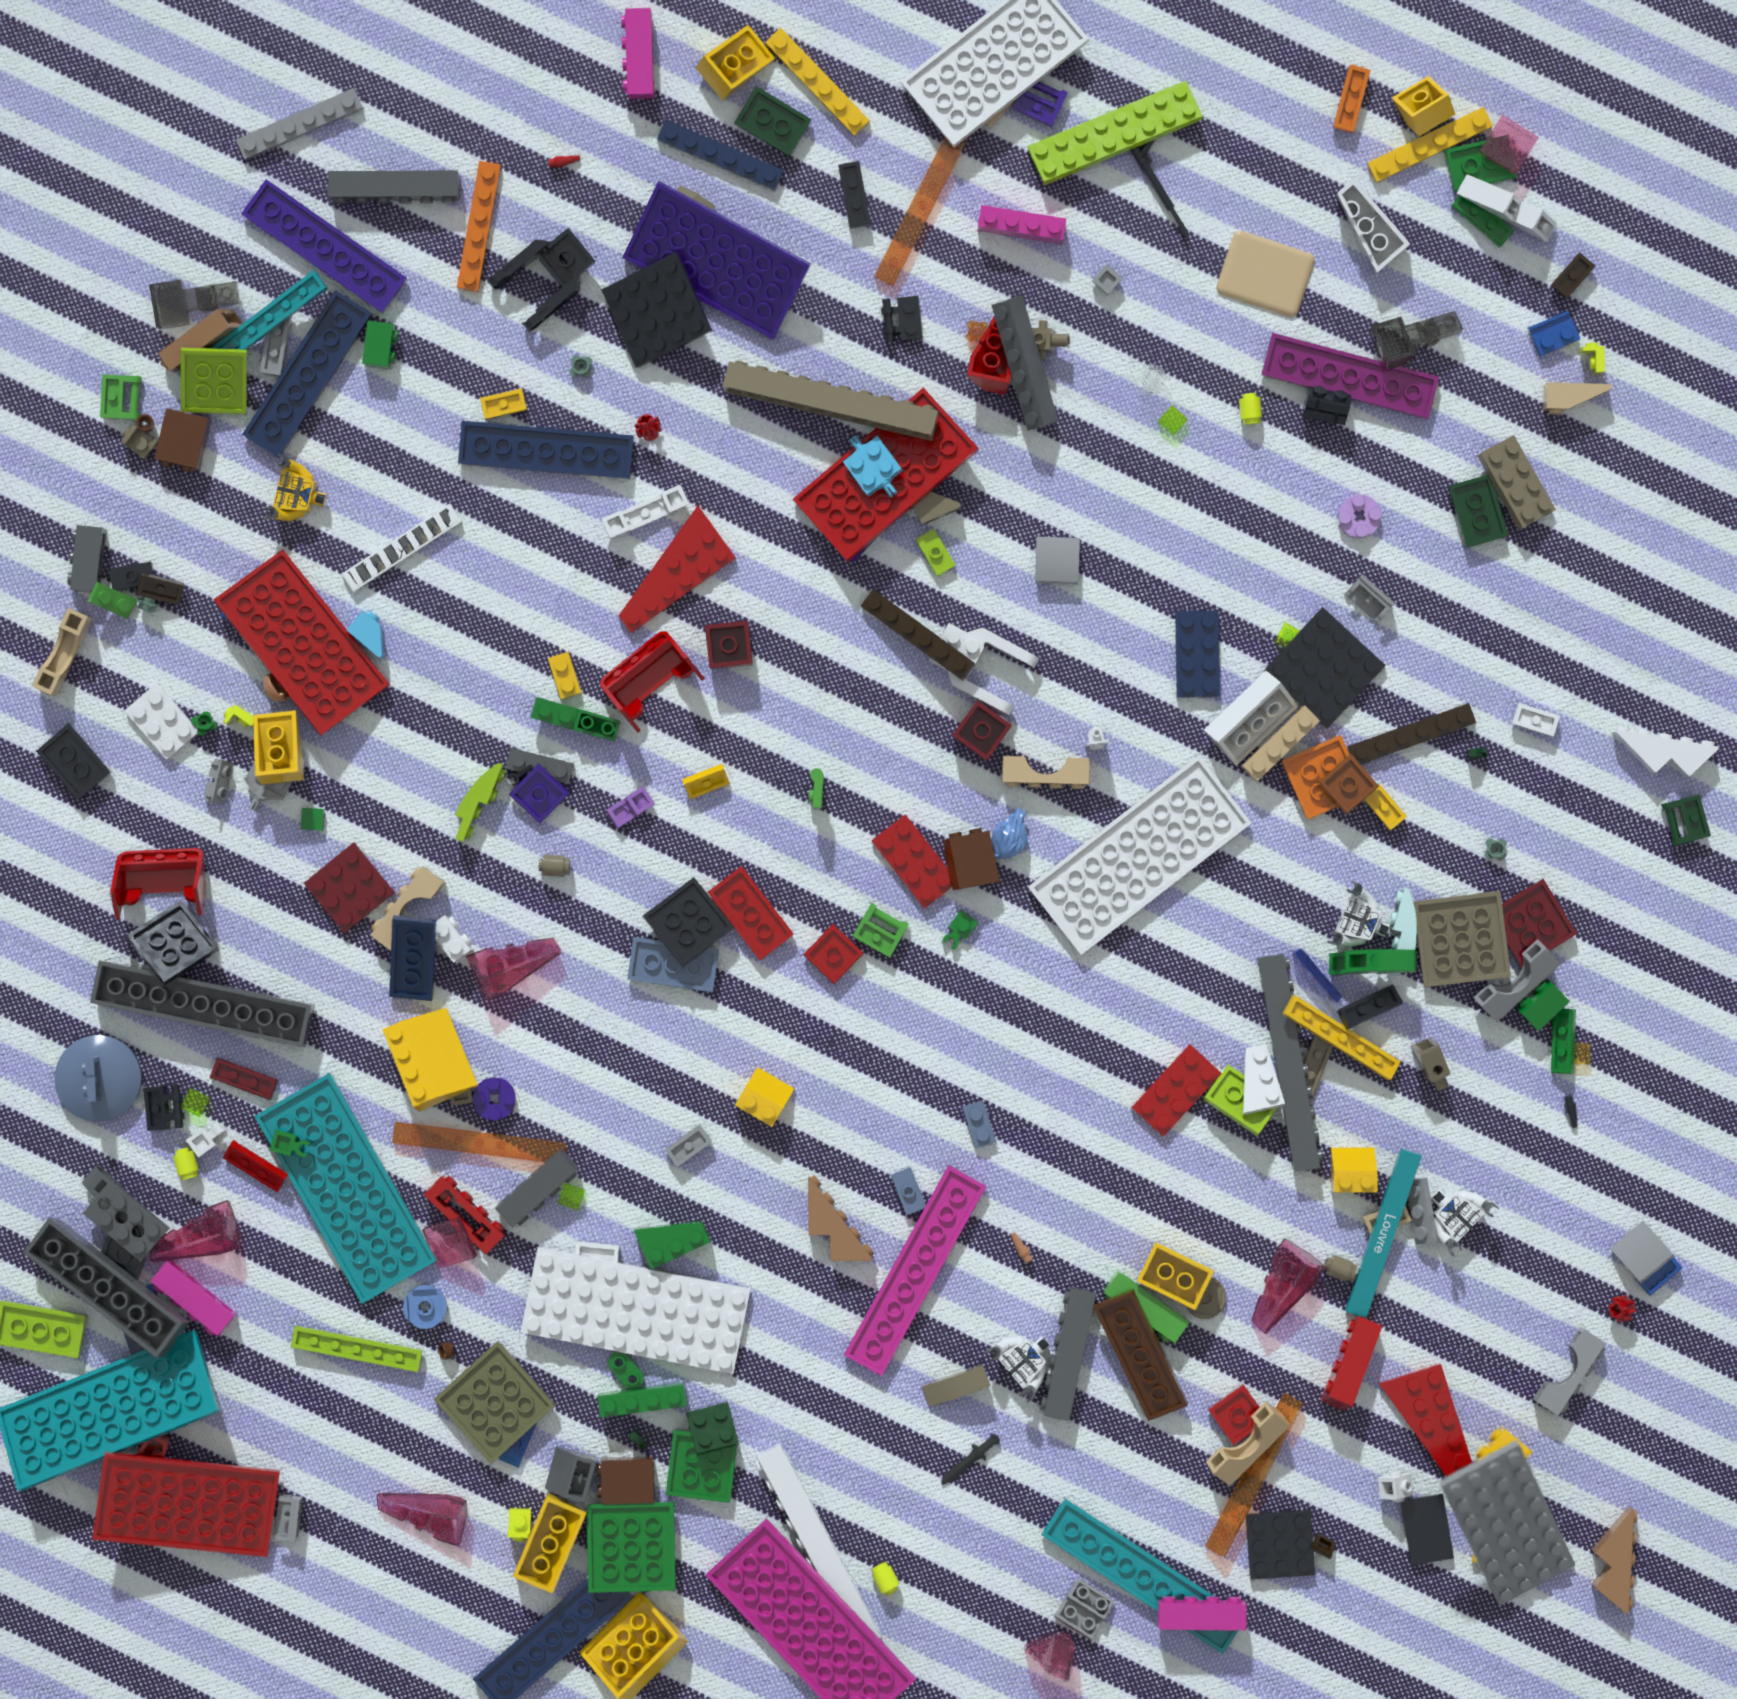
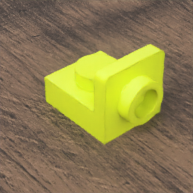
[1580,343,1605,375]
[223,705,254,728]
[507,1508,532,1541]

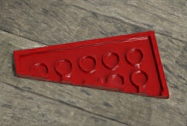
[618,506,736,634]
[1379,1363,1472,1477]

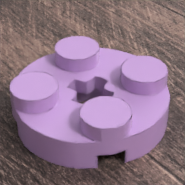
[1338,494,1382,538]

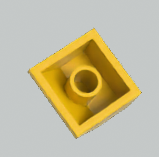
[1392,76,1455,136]
[735,1067,795,1127]
[1331,1147,1377,1192]

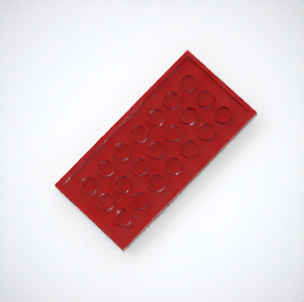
[793,387,979,562]
[213,549,390,737]
[92,1452,280,1557]

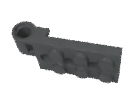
[82,1165,170,1262]

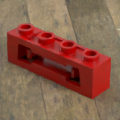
[424,1175,506,1254]

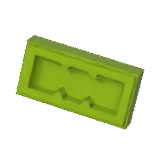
[915,529,956,577]

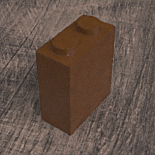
[154,408,212,473]
[942,828,1000,891]
[597,1456,655,1504]

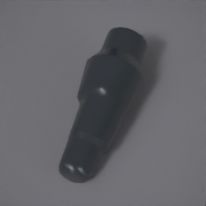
[1564,1095,1578,1128]

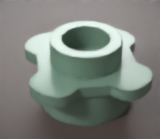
[570,355,593,378]
[136,596,160,612]
[1484,838,1507,860]

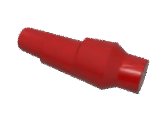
[547,155,580,168]

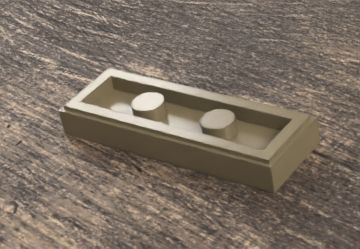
[1303,1034,1334,1099]

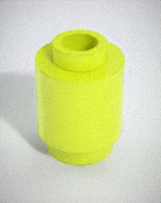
[1239,393,1262,425]
[172,1147,199,1181]
[871,1561,900,1596]

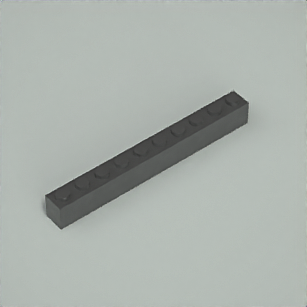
[1257,953,1323,1172]

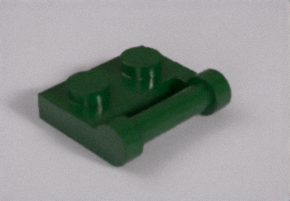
[1661,794,1711,846]

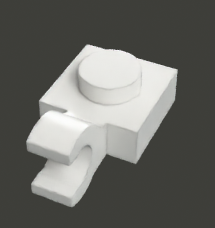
[186,1123,227,1158]

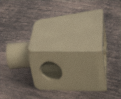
[1411,1037,1451,1091]

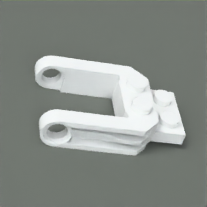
[928,623,1039,716]

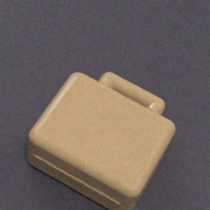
[1216,231,1315,318]

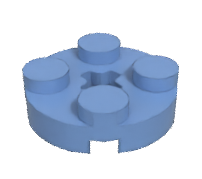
[403,1285,447,1329]

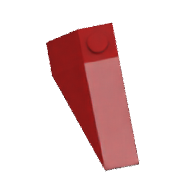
[967,316,1011,395]

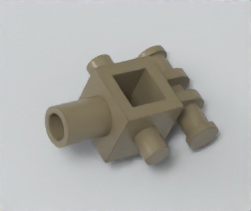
[1032,320,1070,360]

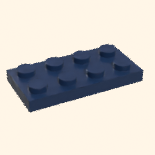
[1175,610,1220,698]
[389,915,437,1001]

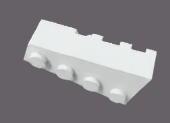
[1336,179,1410,274]

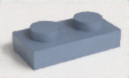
[962,1100,996,1148]

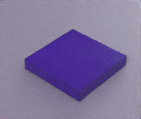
[509,763,570,824]

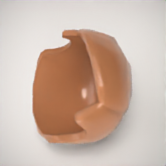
[263,673,290,702]

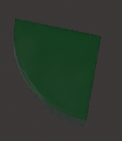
[1466,748,1488,759]
[628,1429,649,1450]

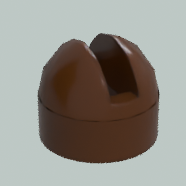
[136,414,155,432]
[438,1342,456,1360]

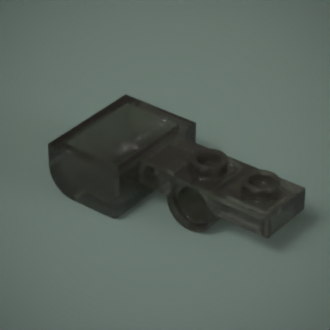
[149,279,241,329]
[1370,311,1463,369]

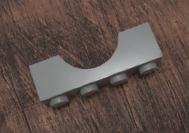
[1473,939,1561,1022]
[1533,1327,1606,1416]

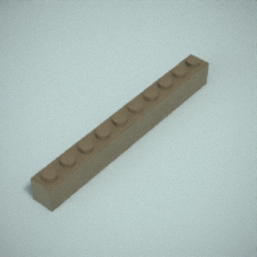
[722,361,939,441]

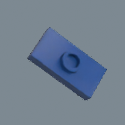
[1635,1257,1682,1296]

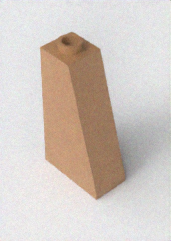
[158,309,243,371]

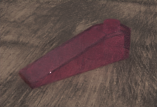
[466,937,562,1000]
[376,1493,468,1546]
[1024,1632,1075,1682]

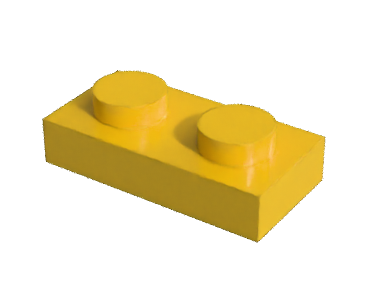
[480,388,527,420]
[548,652,582,700]
[682,764,730,799]
[1364,784,1407,831]

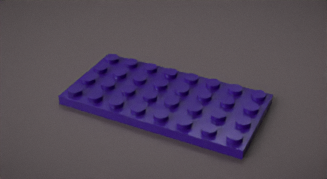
[622,181,812,340]

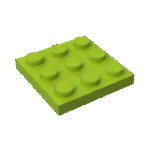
[181,348,247,414]

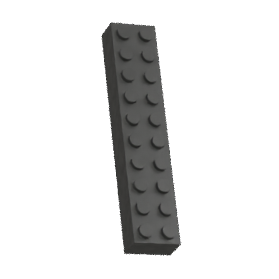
[90,960,315,1047]

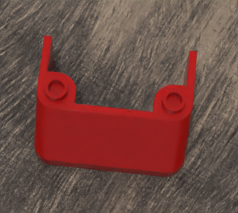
[600,631,705,733]
[110,848,206,919]

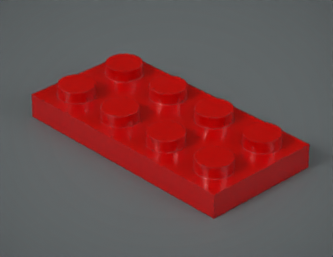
[872,814,952,909]
[707,866,794,960]
[1131,1044,1221,1137]

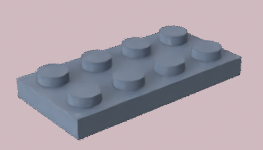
[627,937,719,992]

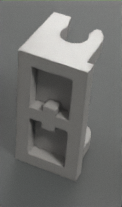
[1345,575,1395,623]
[274,1494,303,1543]

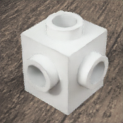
[1378,1470,1413,1502]

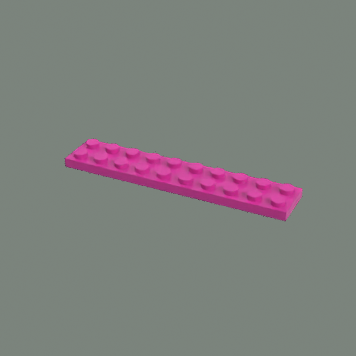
[844,1165,986,1376]

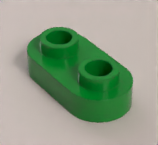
[608,1351,644,1390]

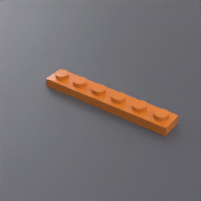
[457,161,501,292]

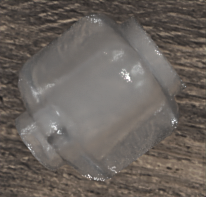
[1136,363,1167,397]

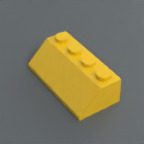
[513,1492,587,1594]

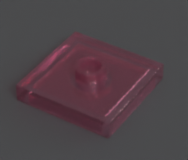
[1479,115,1539,175]
[422,1217,477,1268]

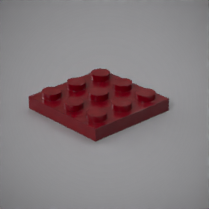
[304,842,395,933]
[1502,879,1577,968]

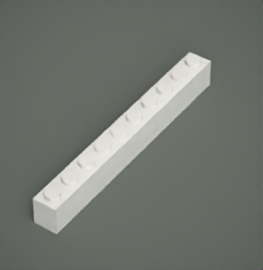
[756,1442,882,1639]

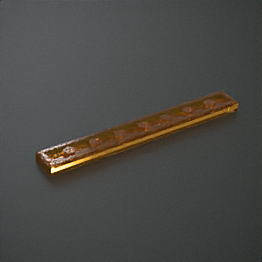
[874,137,969,287]
[392,1121,567,1162]
[1205,1392,1304,1557]

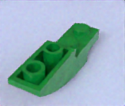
[530,697,620,742]
[1329,949,1416,976]

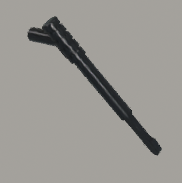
[1130,139,1189,238]

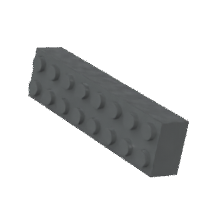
[23,1218,190,1358]

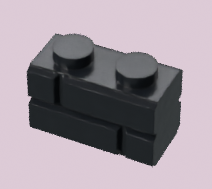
[1302,386,1351,425]

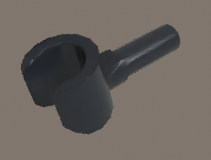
[507,765,533,786]

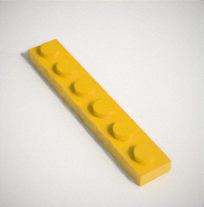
[765,28,870,137]
[1367,107,1493,183]
[1282,995,1401,1080]

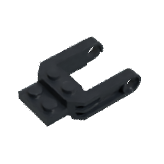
[488,228,596,332]

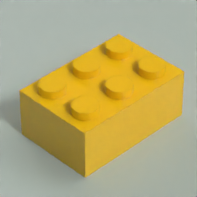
[1137,1242,1215,1310]

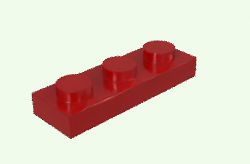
[223,1140,288,1193]

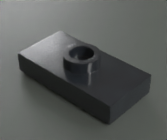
[108,561,154,591]

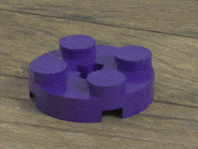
[472,1077,516,1121]

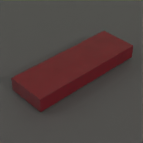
[209,1057,279,1100]

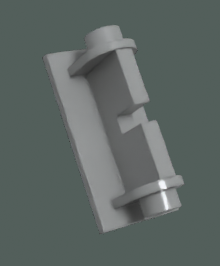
[204,758,234,805]

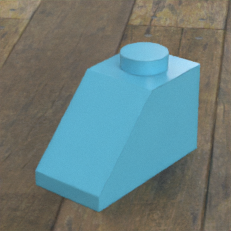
[347,611,385,659]

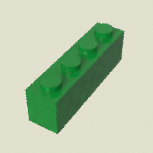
[597,1382,688,1418]

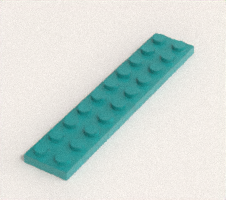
[1041,1498,1247,1654]

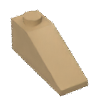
[1543,382,1612,415]

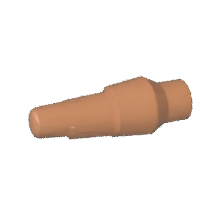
[1011,1233,1033,1264]

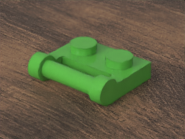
[100,374,142,421]
[809,768,824,809]
[853,903,909,957]

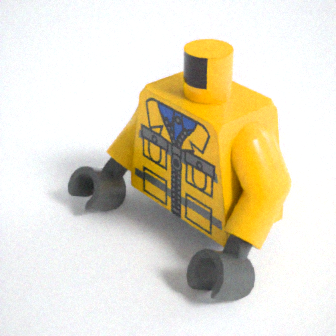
[263,454,327,521]

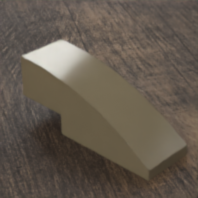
[922,1364,991,1407]

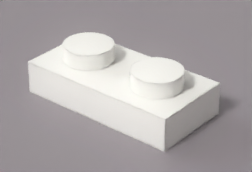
[1511,703,1560,737]

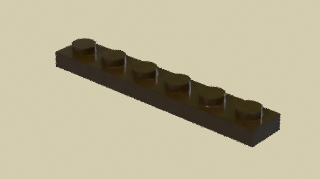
[861,589,976,681]
[1347,703,1476,765]

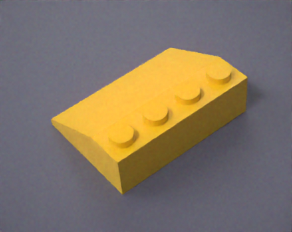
[382,1008,478,1112]
[579,1591,689,1699]

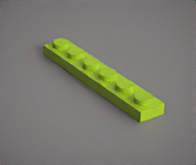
[291,1325,423,1372]

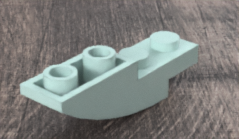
[1389,888,1417,976]

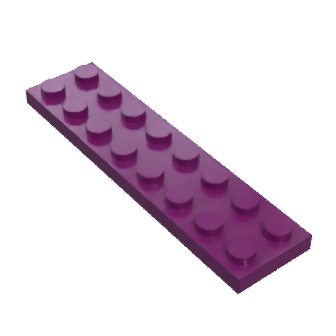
[1261,333,1439,419]

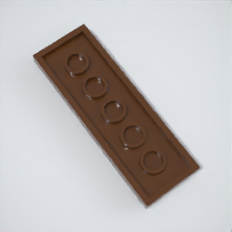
[1093,1289,1188,1421]

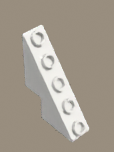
[1457,174,1557,243]
[1612,726,1719,778]

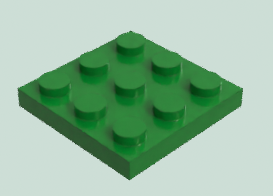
[665,1429,737,1503]

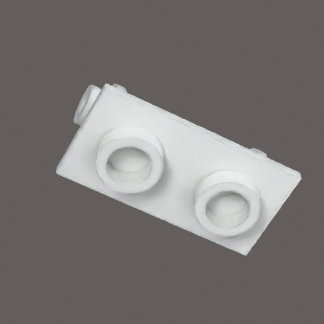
[1085,726,1109,750]

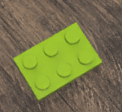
[1203,1065,1277,1137]

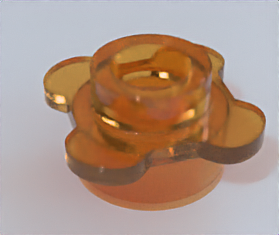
[966,320,988,342]

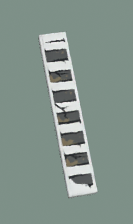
[342,504,462,592]

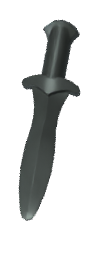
[941,1433,1000,1485]

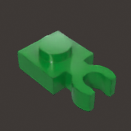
[942,910,978,950]
[270,1129,311,1157]

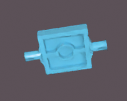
[843,435,903,498]

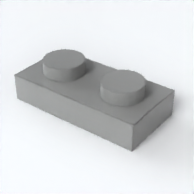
[665,1124,713,1167]

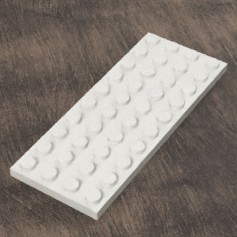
[1028,755,1251,955]
[520,1247,750,1374]

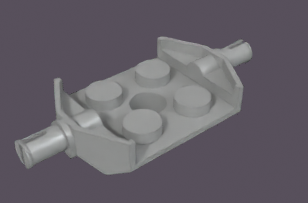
[244,727,305,812]

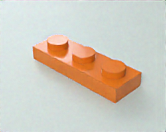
[1332,64,1370,134]

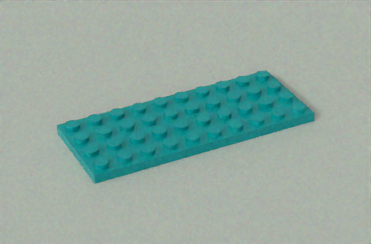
[254,1073,438,1304]
[0,1330,220,1492]

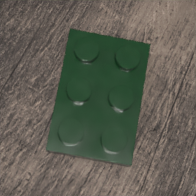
[734,86,812,158]
[1448,475,1508,548]

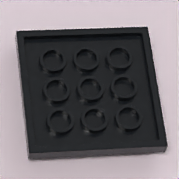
[601,252,713,368]
[1263,607,1386,729]

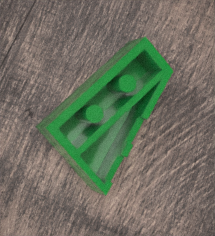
[633,1220,711,1269]

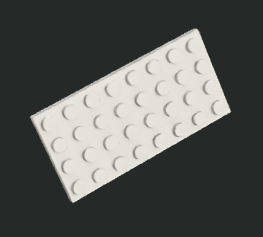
[900,0,1089,148]

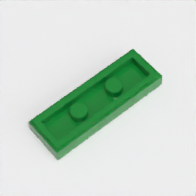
[1451,196,1515,248]
[1551,1009,1576,1074]

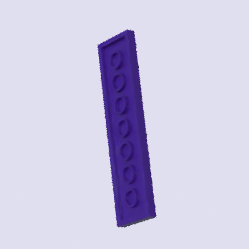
[241,179,407,314]

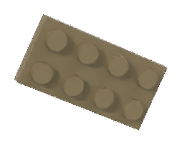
[1477,435,1556,530]

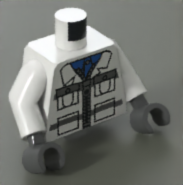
[1328,881,1390,947]
[1431,1189,1499,1256]
[985,1336,1050,1403]

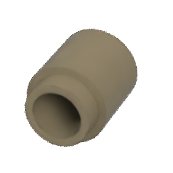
[539,854,570,877]
[1323,1254,1357,1282]

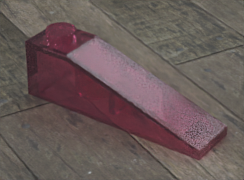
[150,1200,240,1262]
[1251,1238,1326,1334]

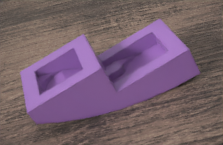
[606,786,655,829]

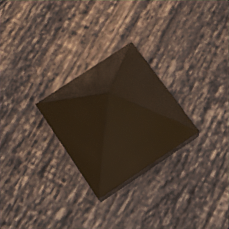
[1311,1533,1336,1559]

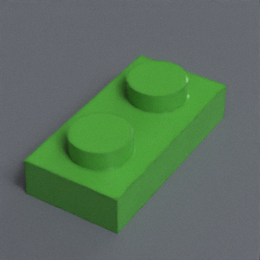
[88,582,136,619]

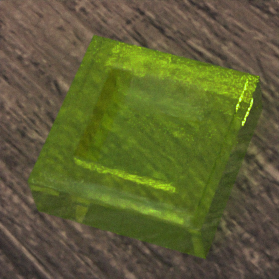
[1157,405,1188,436]
[1274,622,1300,647]
[182,1088,210,1117]
[558,1183,585,1210]

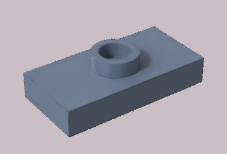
[891,1167,926,1215]

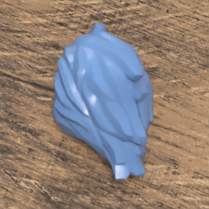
[991,807,1028,859]

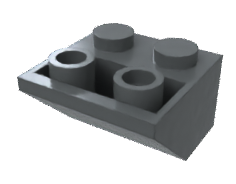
[545,1446,598,1503]

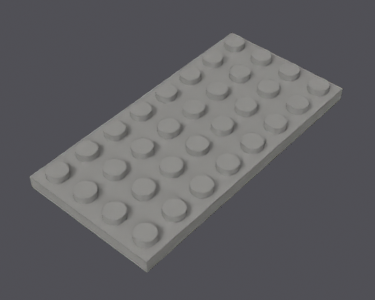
[1439,1440,1576,1606]

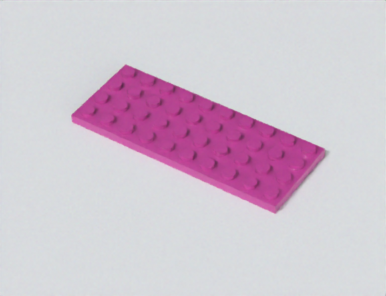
[705,1518,916,1699]

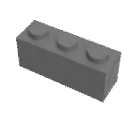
[67,525,107,593]

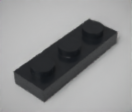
[838,161,871,229]
[1337,984,1403,1030]

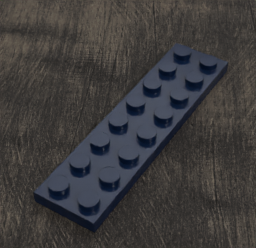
[242,290,373,459]
[458,421,634,479]
[473,1578,633,1699]

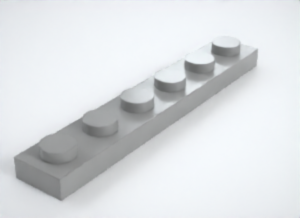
[236,88,363,161]

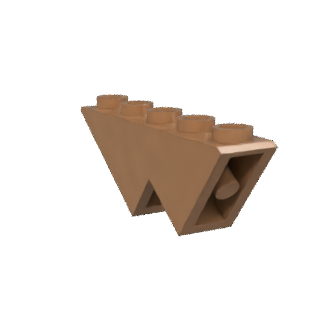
[808,1175,875,1261]
[1592,1506,1638,1614]

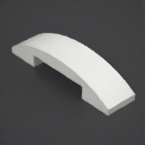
[601,485,689,539]

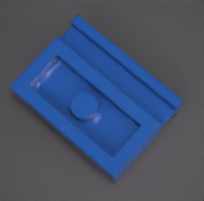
[1528,311,1581,357]

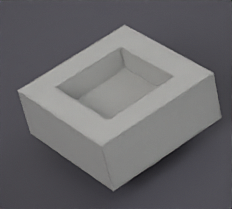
[1092,264,1123,296]

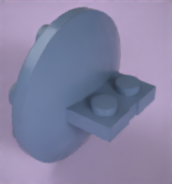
[55,1035,142,1122]

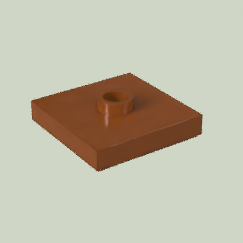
[1318,754,1379,815]

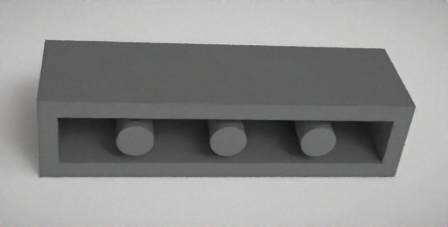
[495,1148,578,1228]

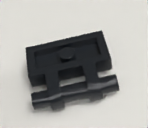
[881,296,923,343]
[143,1084,185,1131]

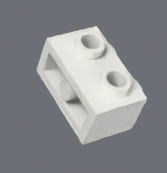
[436,915,474,963]

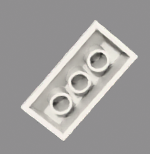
[1204,671,1299,766]

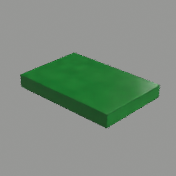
[1444,135,1518,193]

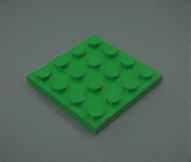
[587,1502,676,1593]

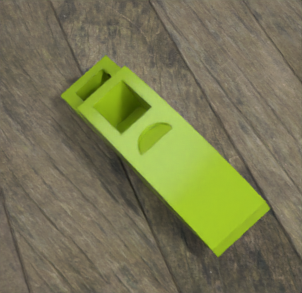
[455,763,506,842]

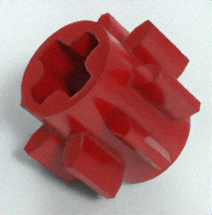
[634,414,662,441]
[1608,1295,1636,1323]

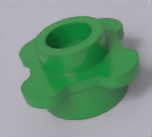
[191,711,217,736]

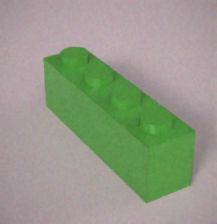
[1103,1270,1190,1343]

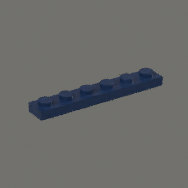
[657,119,784,191]

